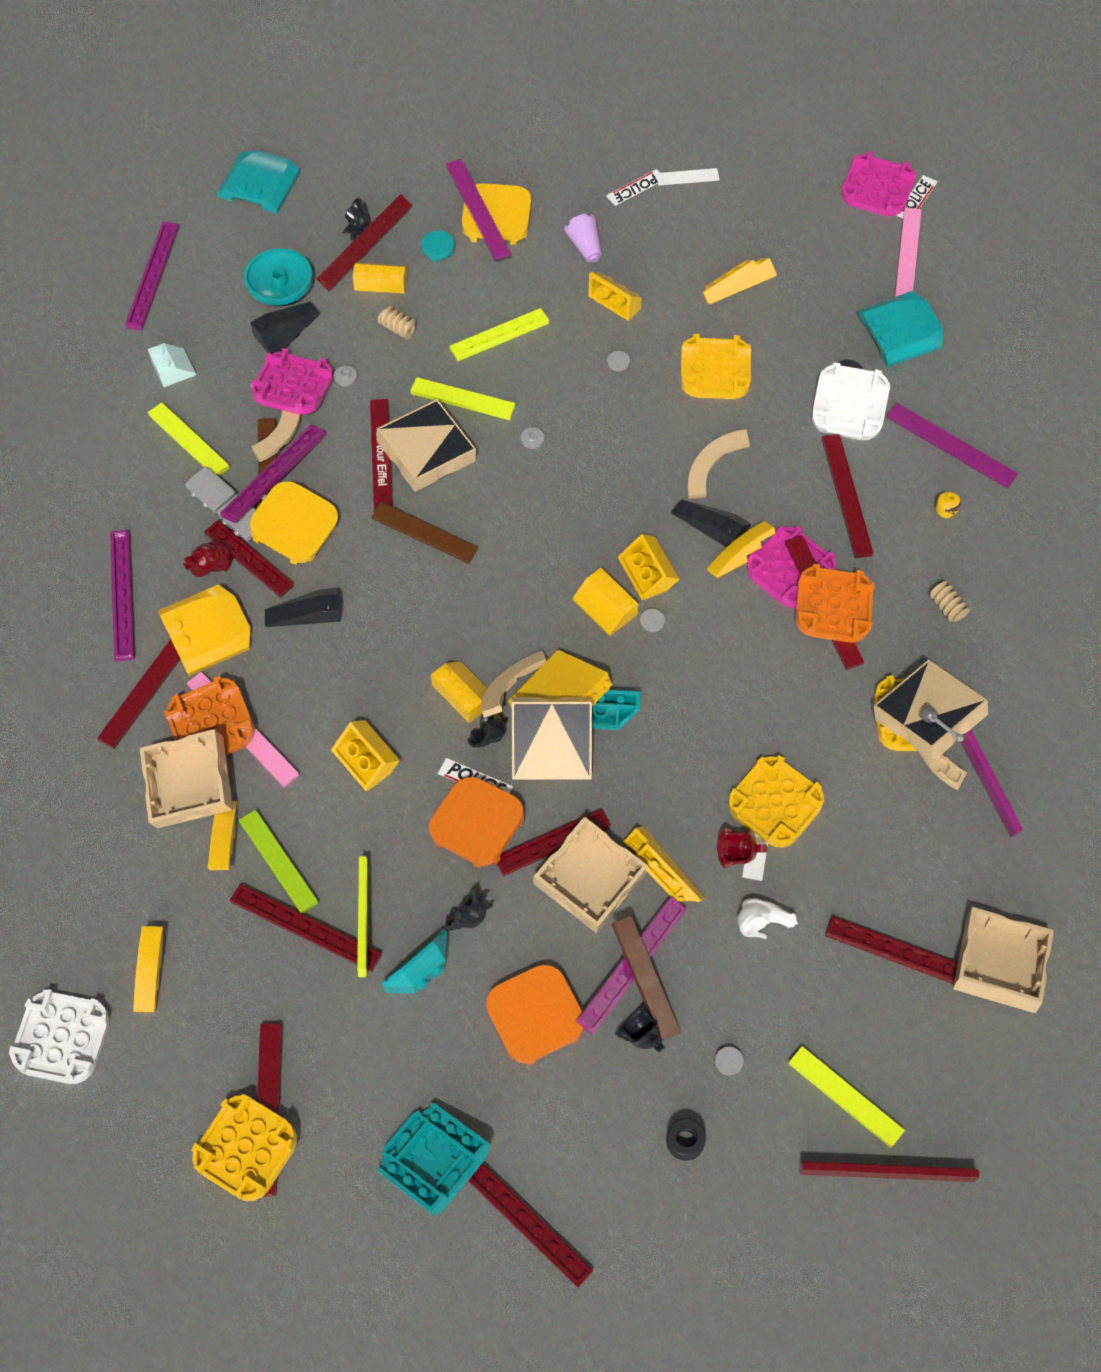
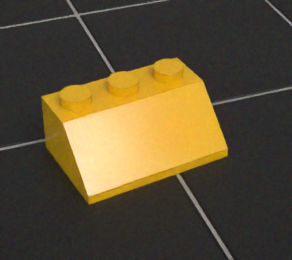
[353,262,409,294]
[588,272,642,321]
[618,534,680,600]
[573,568,638,636]
[431,661,487,723]
[331,720,400,791]

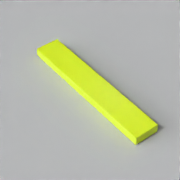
[450,308,549,362]
[410,377,516,420]
[148,402,230,477]
[358,856,368,977]
[788,1046,905,1148]

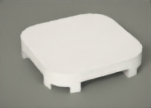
[812,363,890,440]
[9,990,110,1084]

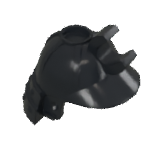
[342,197,369,240]
[467,712,508,748]
[445,888,493,931]
[615,1006,665,1052]

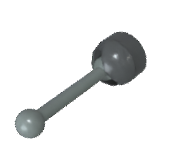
[920,705,964,742]

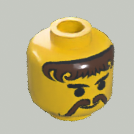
[935,491,961,519]

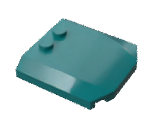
[217,151,300,214]
[857,291,943,368]
[377,1103,491,1216]

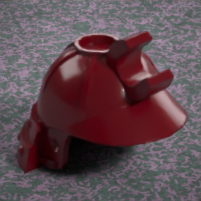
[183,541,231,577]
[717,828,767,869]

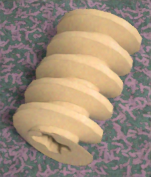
[377,306,415,340]
[930,581,970,622]

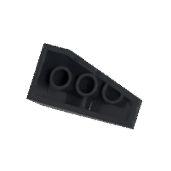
[250,302,320,354]
[671,499,751,548]
[265,588,340,627]

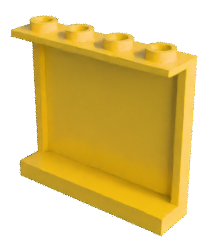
[508,650,612,708]

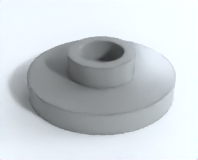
[607,351,630,371]
[334,366,357,386]
[521,427,544,449]
[640,609,665,632]
[715,1047,744,1076]

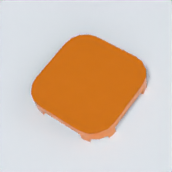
[795,564,875,643]
[164,676,255,756]
[429,777,525,868]
[486,965,584,1065]

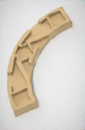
[251,410,301,462]
[687,429,750,499]
[481,650,546,717]
[919,752,967,790]

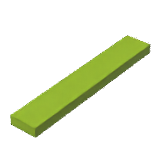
[238,810,319,914]

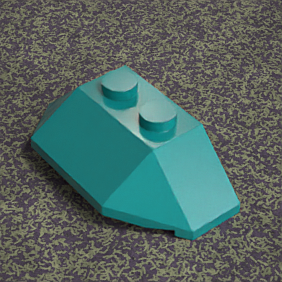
[592,690,641,730]
[381,929,448,994]

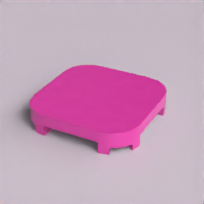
[841,151,916,217]
[251,348,333,415]
[747,526,837,608]

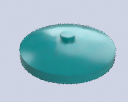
[244,248,312,305]

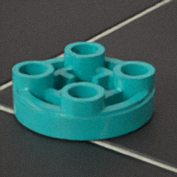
[421,230,455,262]

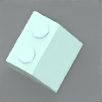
[148,343,196,387]

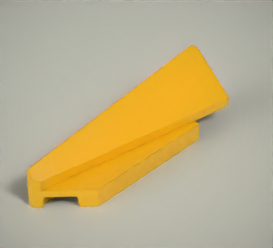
[702,258,776,304]
[623,826,705,902]

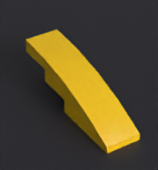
[707,521,775,578]
[208,801,238,870]
[133,926,163,1012]

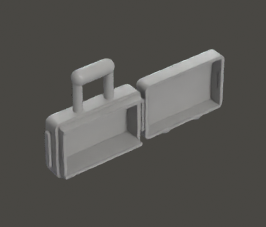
[185,467,267,542]

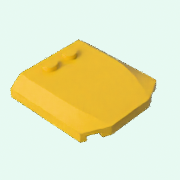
[158,584,251,676]

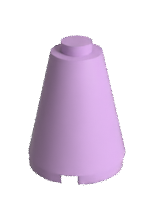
[564,214,602,263]

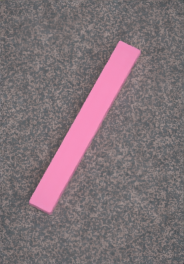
[895,207,921,297]
[186,672,299,788]

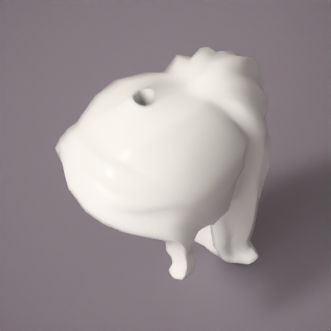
[737,898,798,939]

